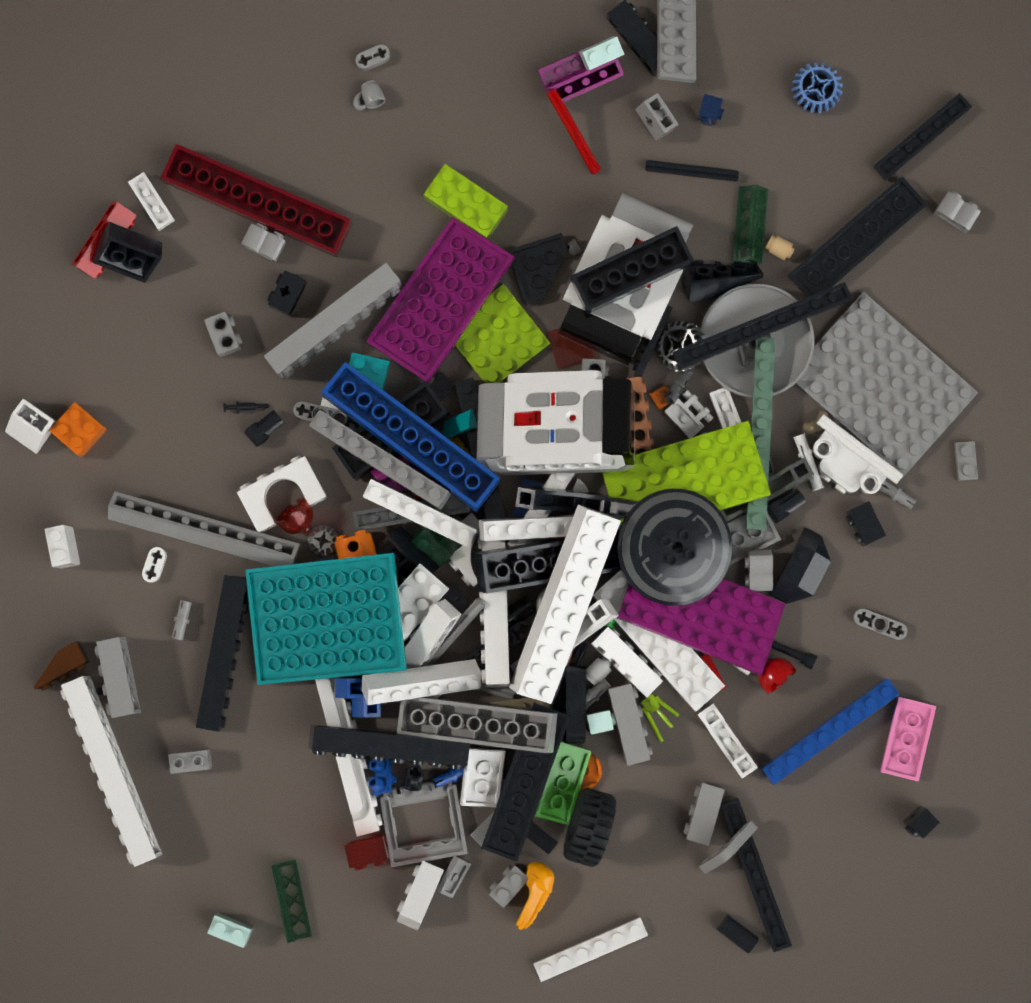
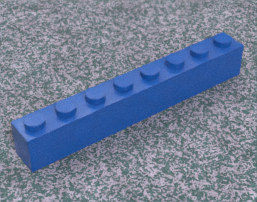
[760,678,900,785]

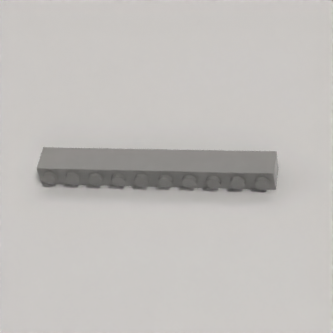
[108,491,299,566]

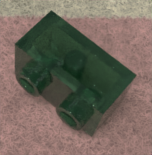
[412,526,458,566]

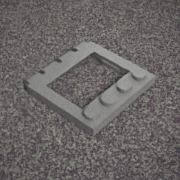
[380,779,468,867]

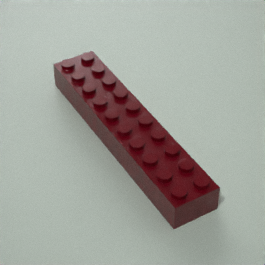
[160,144,352,258]

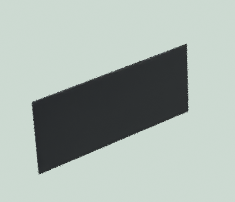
[527,822,558,854]

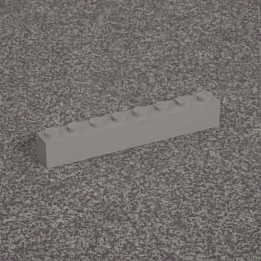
[309,410,452,510]

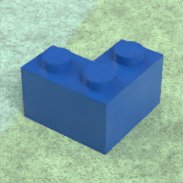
[335,678,381,718]

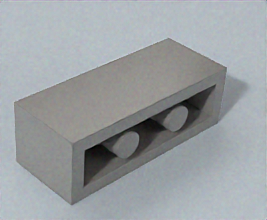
[683,782,725,846]

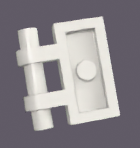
[664,390,714,439]

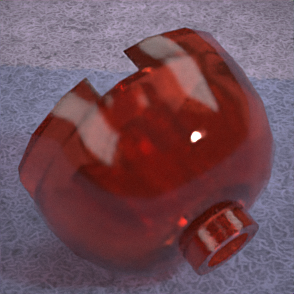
[275,497,314,535]

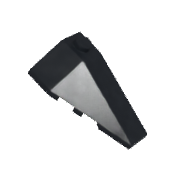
[681,260,764,302]

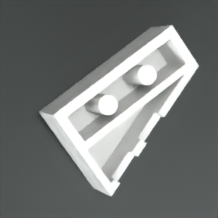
[397,861,444,930]

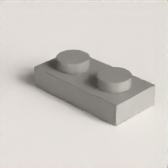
[954,441,978,481]
[436,856,471,898]

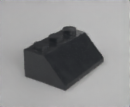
[92,222,162,283]
[376,525,440,587]

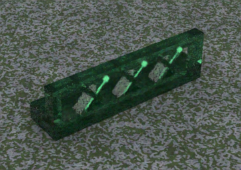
[733,185,768,264]
[271,859,312,943]

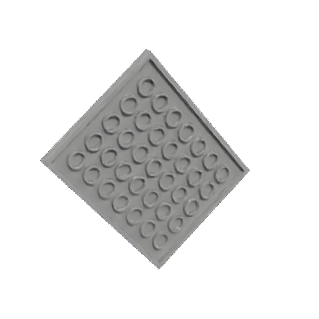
[795,292,978,478]

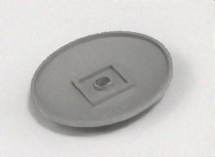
[700,284,814,398]

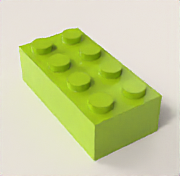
[424,164,508,239]

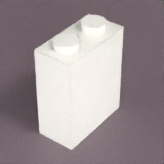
[45,525,80,569]

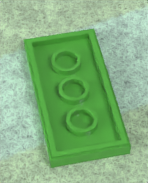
[534,742,592,826]

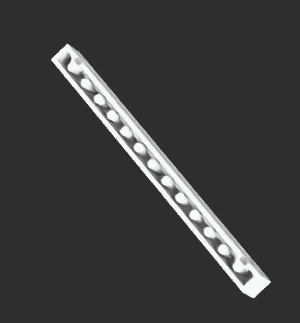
[315,677,383,837]

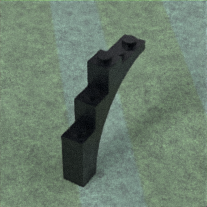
[515,487,638,519]

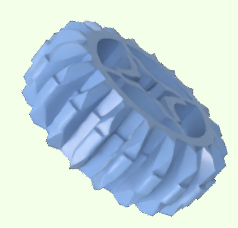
[791,62,843,114]

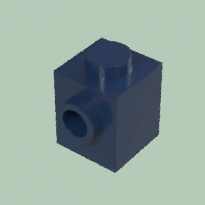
[697,94,724,126]

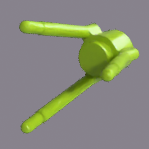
[641,694,679,742]

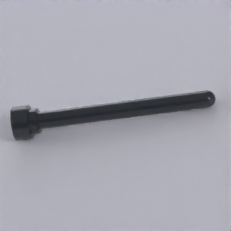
[771,640,817,669]

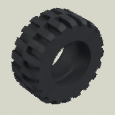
[563,788,616,867]

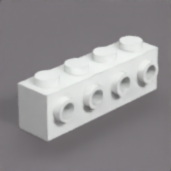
[404,599,462,669]

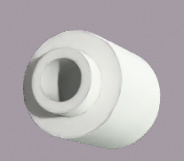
[586,657,612,686]

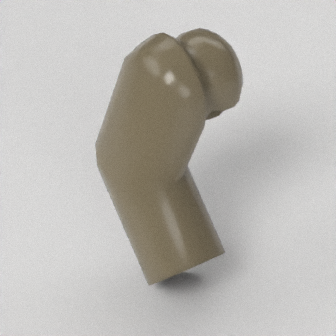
[803,411,829,434]

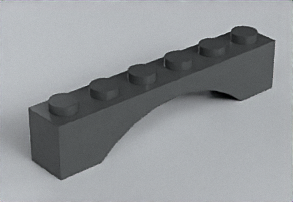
[720,457,814,523]

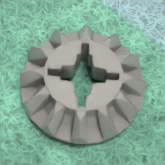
[308,525,338,556]

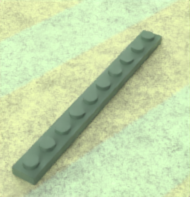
[746,338,775,530]

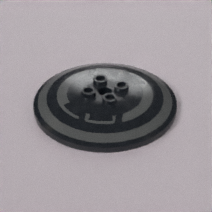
[617,489,732,606]

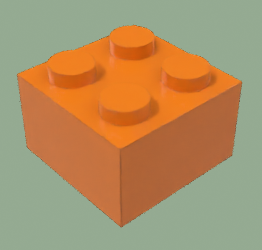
[49,402,107,458]

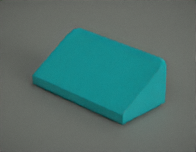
[442,409,477,440]

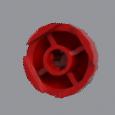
[758,658,797,695]

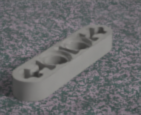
[293,401,362,432]

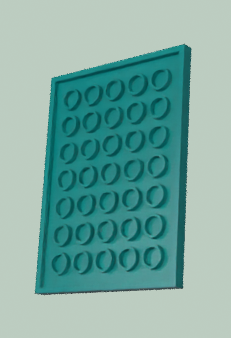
[245,553,407,685]

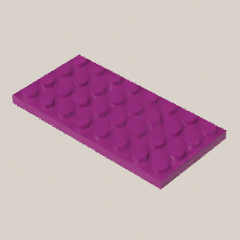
[366,217,515,383]
[617,579,786,675]

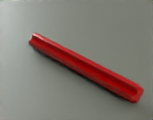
[547,89,601,175]

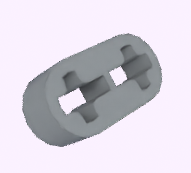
[355,45,390,71]

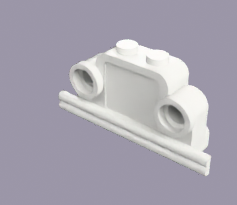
[812,414,903,494]

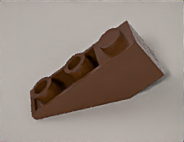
[34,641,90,691]

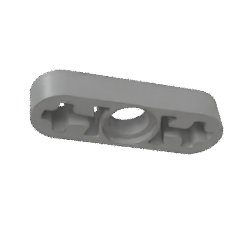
[853,609,907,640]

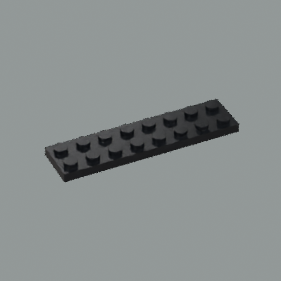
[787,176,928,298]
[481,702,571,862]

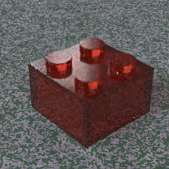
[344,833,389,871]

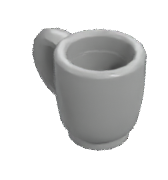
[353,80,386,110]

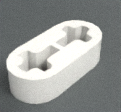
[142,547,167,583]

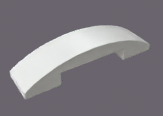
[697,703,758,779]

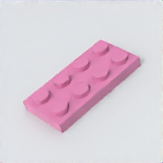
[880,697,936,782]

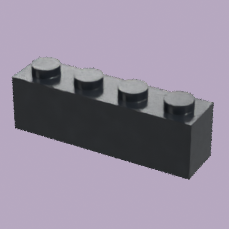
[607,0,657,77]

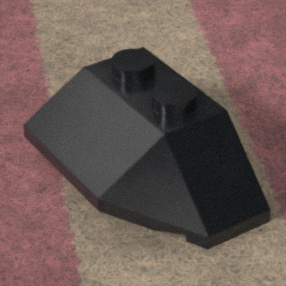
[770,527,831,604]

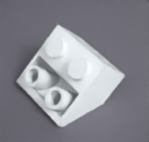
[5,399,57,454]

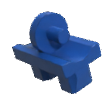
[368,758,397,796]

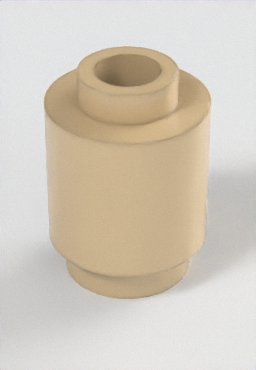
[765,235,795,260]

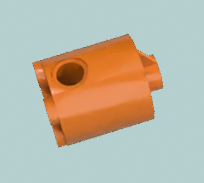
[334,530,377,559]

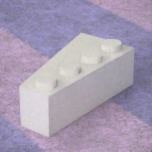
[591,627,663,697]

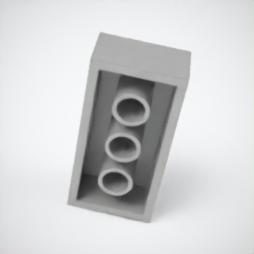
[95,637,141,718]
[607,683,653,765]

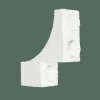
[449,513,479,587]

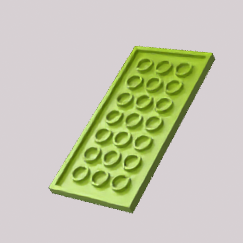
[602,421,771,530]

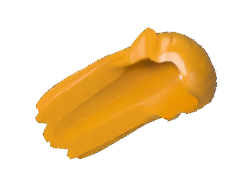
[516,862,554,930]

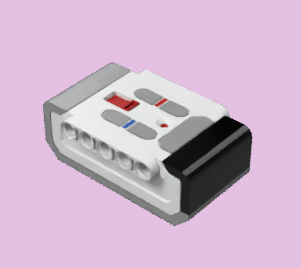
[559,193,693,367]
[477,370,635,476]

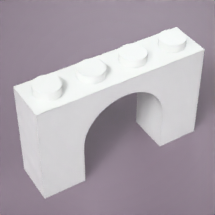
[237,455,328,533]

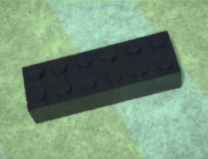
[570,226,694,315]
[332,381,450,481]

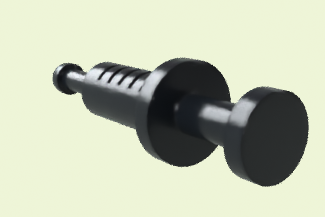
[223,401,269,413]

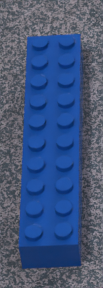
[321,362,500,512]

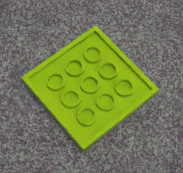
[455,284,551,384]

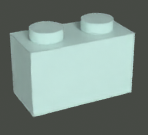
[579,36,625,70]
[586,710,616,734]
[207,913,253,948]

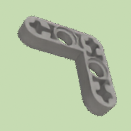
[698,820,758,874]

